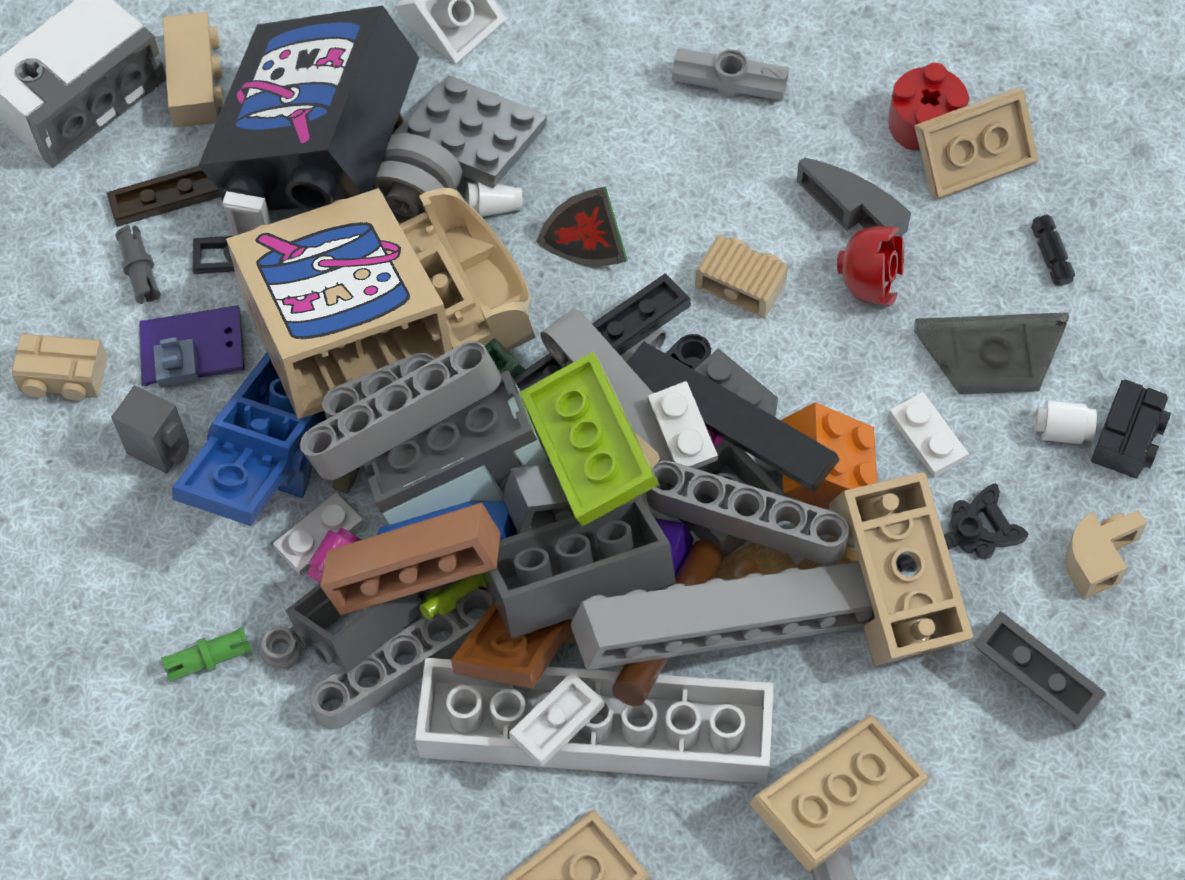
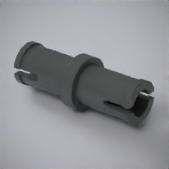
[115,226,161,304]

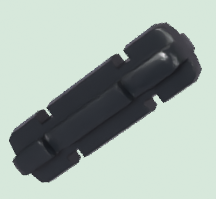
[1031,214,1075,286]

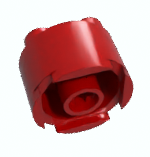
[888,62,969,151]

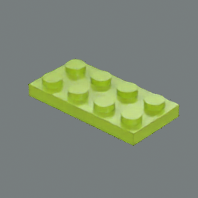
[520,351,659,527]

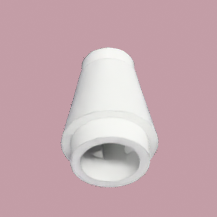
[465,181,522,217]

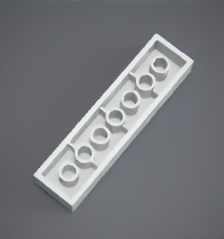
[415,658,774,784]

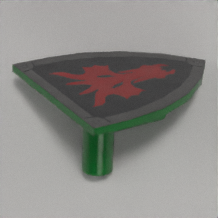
[536,186,628,267]

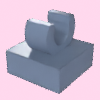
[153,337,199,388]

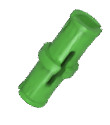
[161,627,252,683]

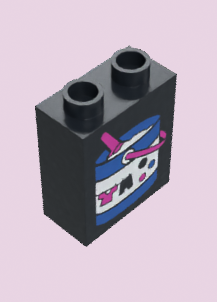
[198,5,420,211]

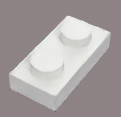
[648,381,718,469]
[888,392,969,478]
[273,492,364,576]
[509,672,604,767]

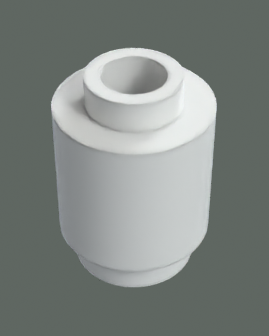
[1034,400,1097,445]

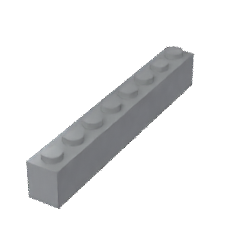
[570,560,875,670]

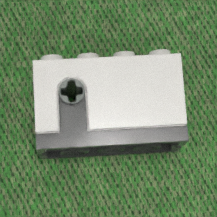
[0,0,167,168]

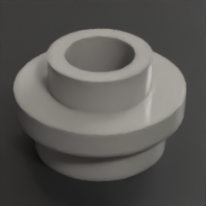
[259,626,302,668]

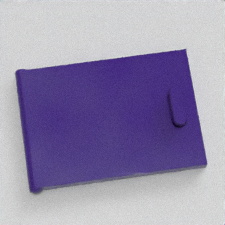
[139,305,244,386]

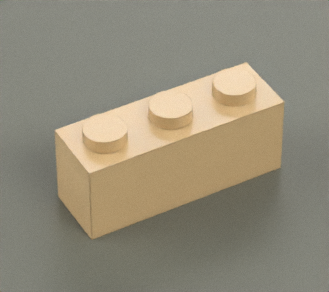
[163,12,225,128]

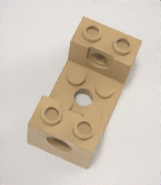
[829,472,974,667]

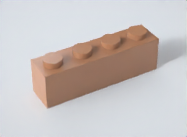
[320,503,501,615]

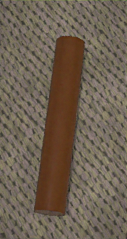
[612,540,724,707]

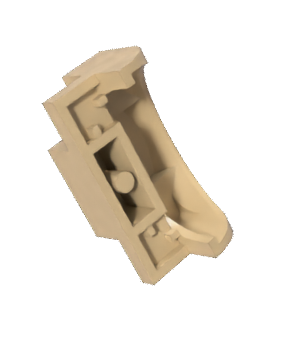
[400,188,536,355]

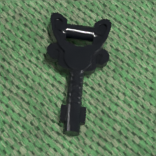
[896,483,1029,572]

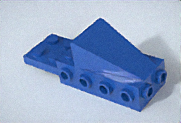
[172,352,327,526]

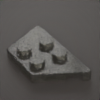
[914,312,1069,395]

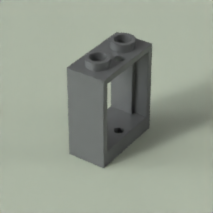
[285,583,423,673]

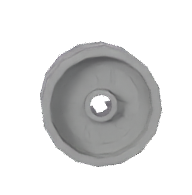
[371,133,463,223]

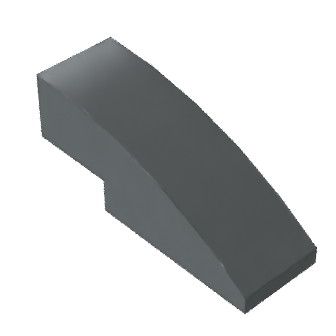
[796,157,911,236]

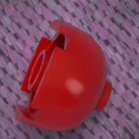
[837,226,904,306]

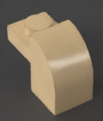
[1065,510,1147,599]

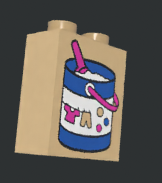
[226,188,452,420]

